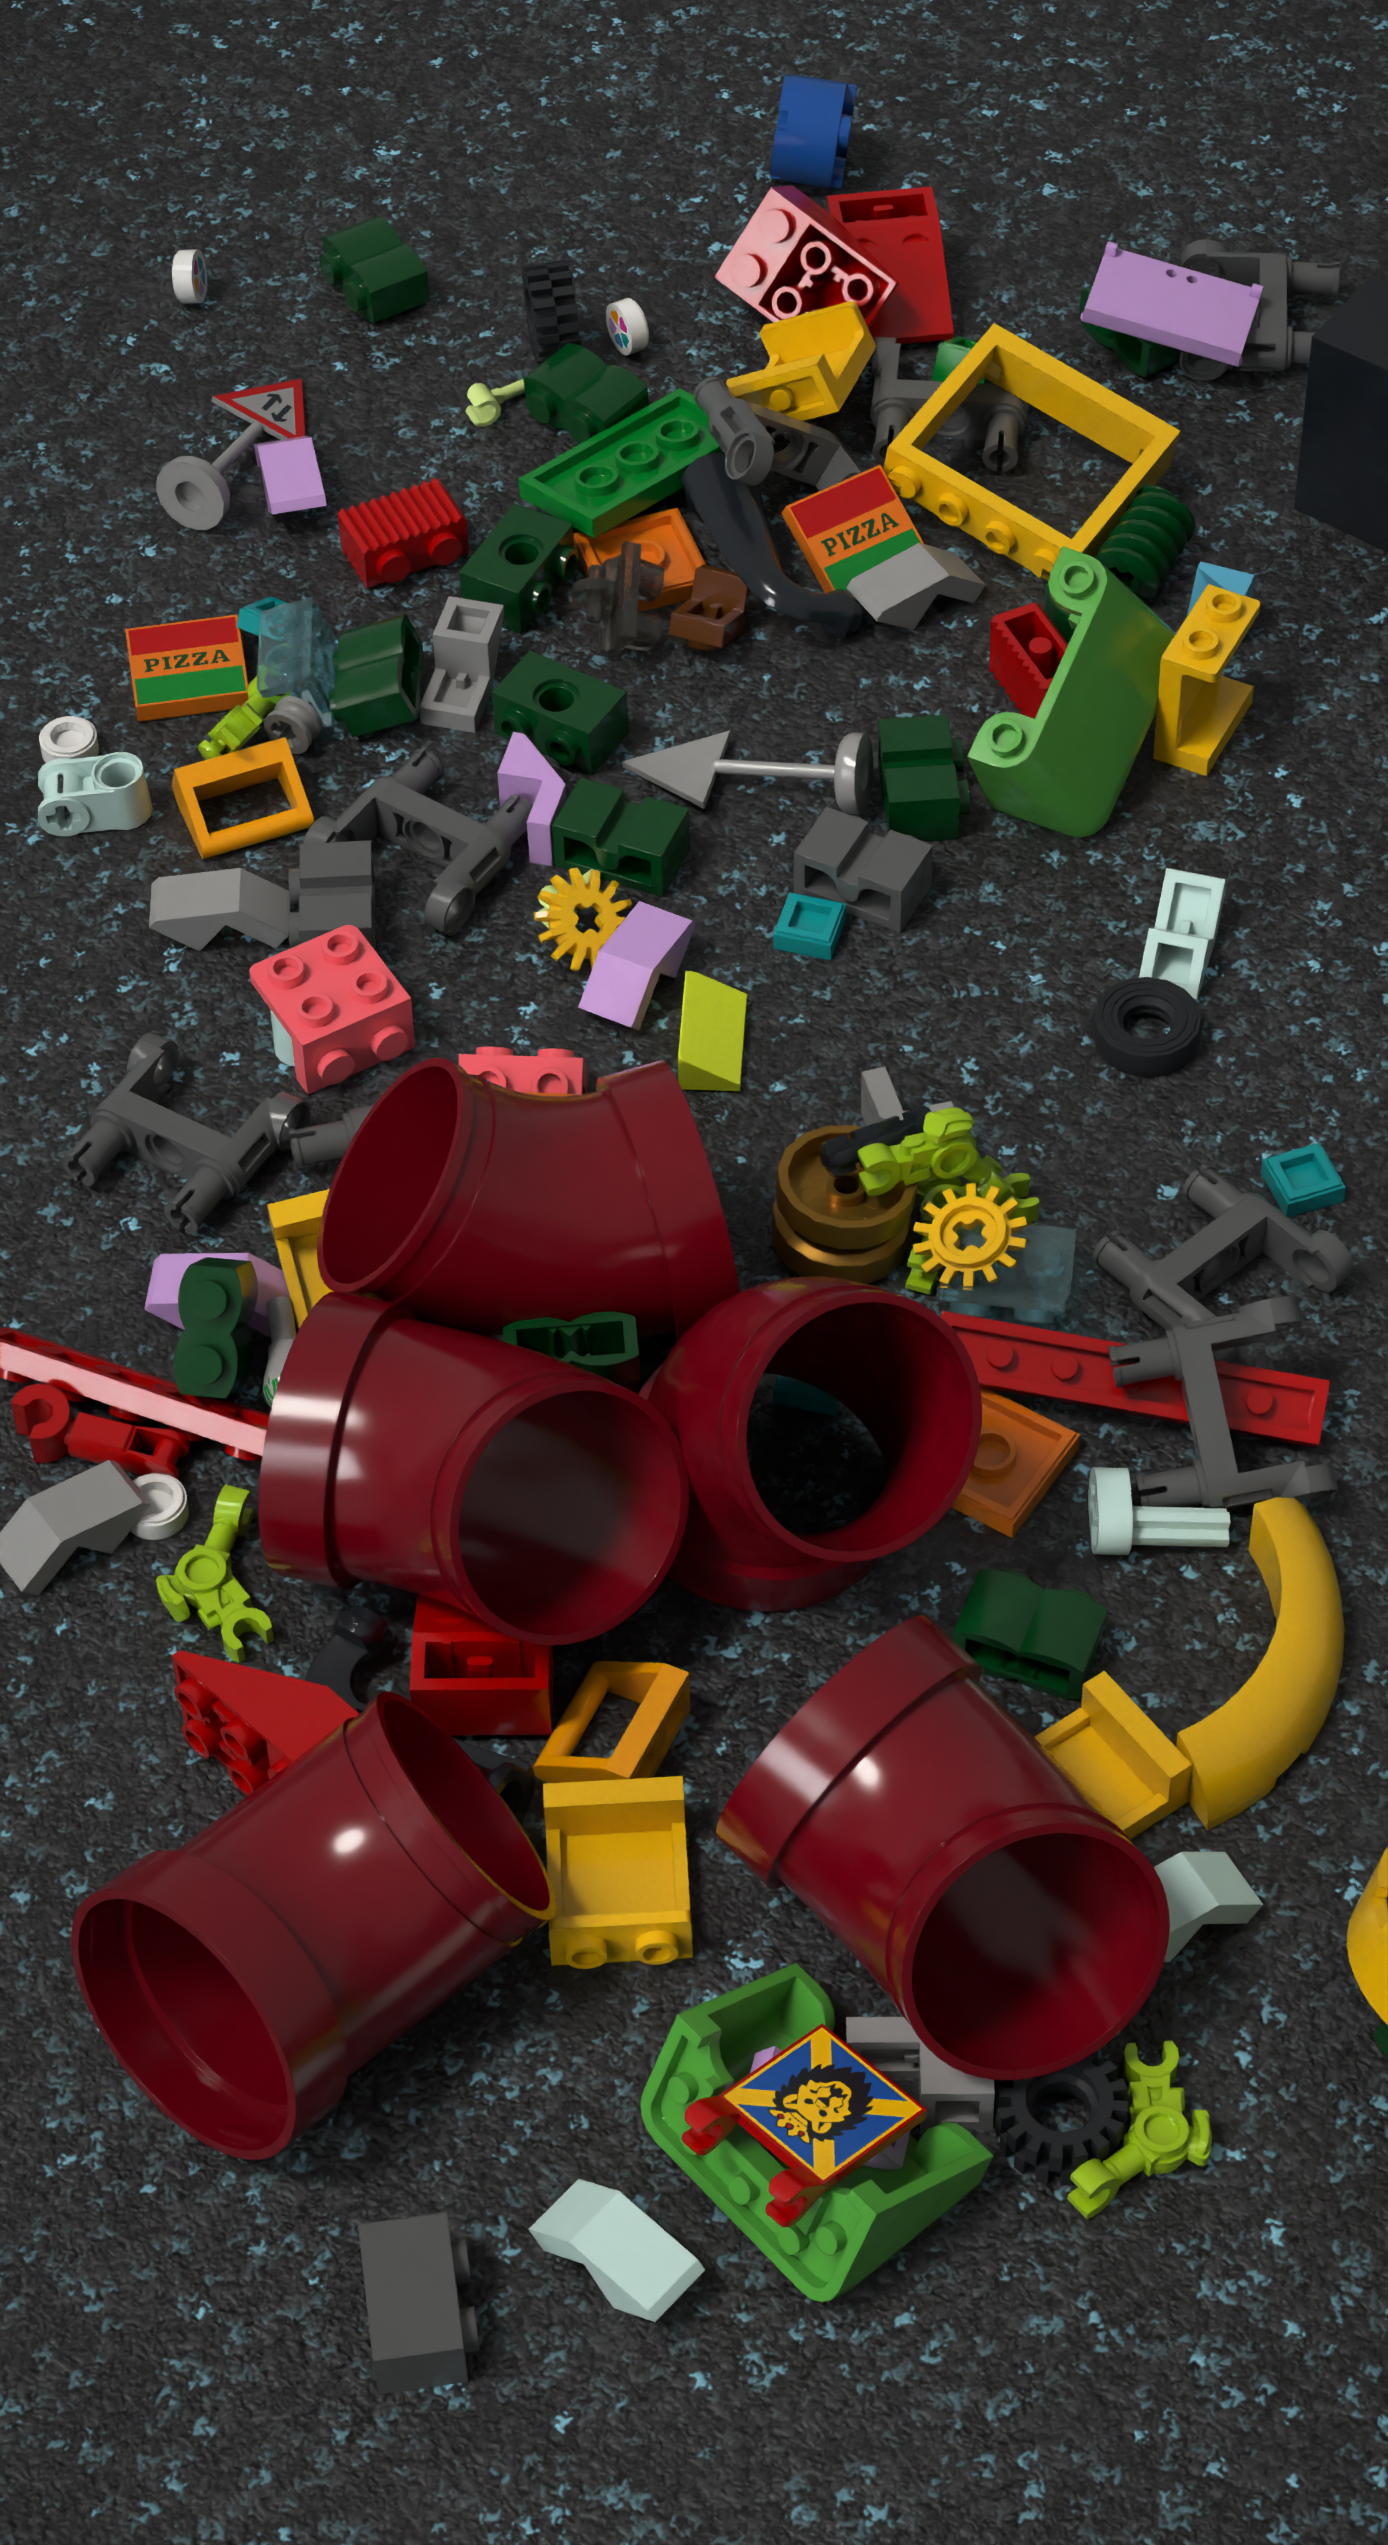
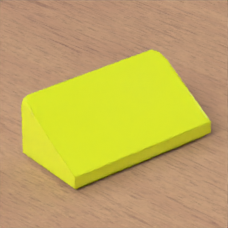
[678,971,747,1091]

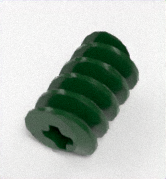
[1093,485,1196,600]

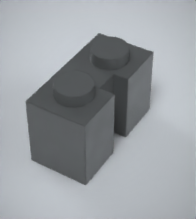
[794,807,933,933]
[288,840,376,951]
[358,2212,480,2395]

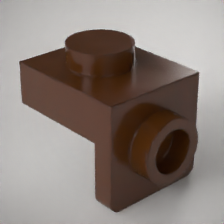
[668,565,750,650]

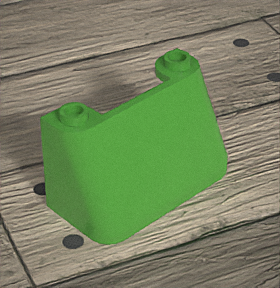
[967,546,1175,838]
[640,1963,993,2303]

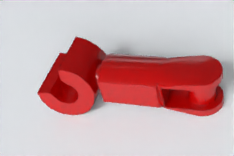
[10,1383,191,1479]

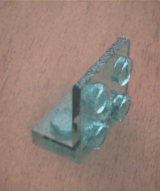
[936,1223,1077,1323]

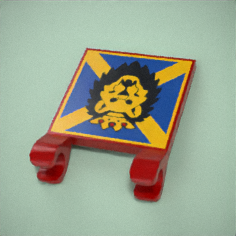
[682,2024,927,2228]

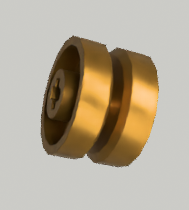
[771,1125,917,1284]

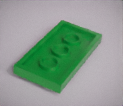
[518,388,723,538]

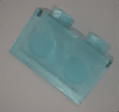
[257,597,338,727]

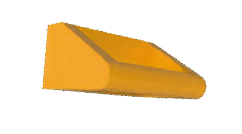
[171,737,314,859]
[532,1661,691,1783]

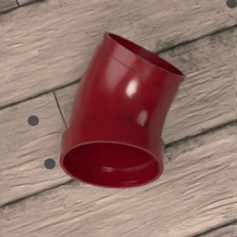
[317,1057,740,1346]
[638,1276,982,1611]
[259,1291,689,1645]
[716,1615,1170,2080]
[71,1691,557,2160]

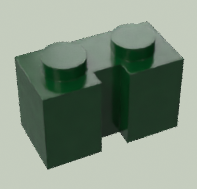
[877,715,970,842]
[552,777,690,897]

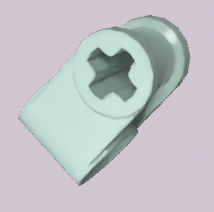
[38,752,153,837]

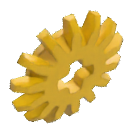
[534,868,633,972]
[913,1183,1027,1289]

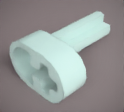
[1088,1467,1230,1555]

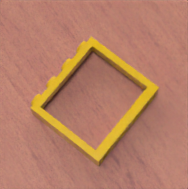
[883,323,1181,581]

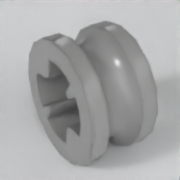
[264,696,323,754]

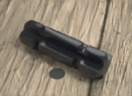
[819,1106,931,1177]

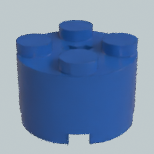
[770,74,857,189]

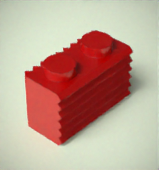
[338,477,469,589]
[989,602,1068,719]

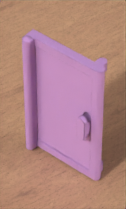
[1080,241,1263,367]

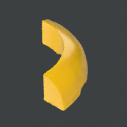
[1176,1497,1345,1830]

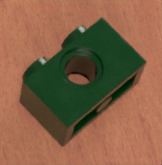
[459,503,579,634]
[492,651,629,775]

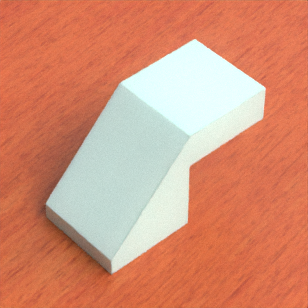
[1139,868,1228,1000]
[1154,1852,1263,1962]
[529,2179,705,2322]

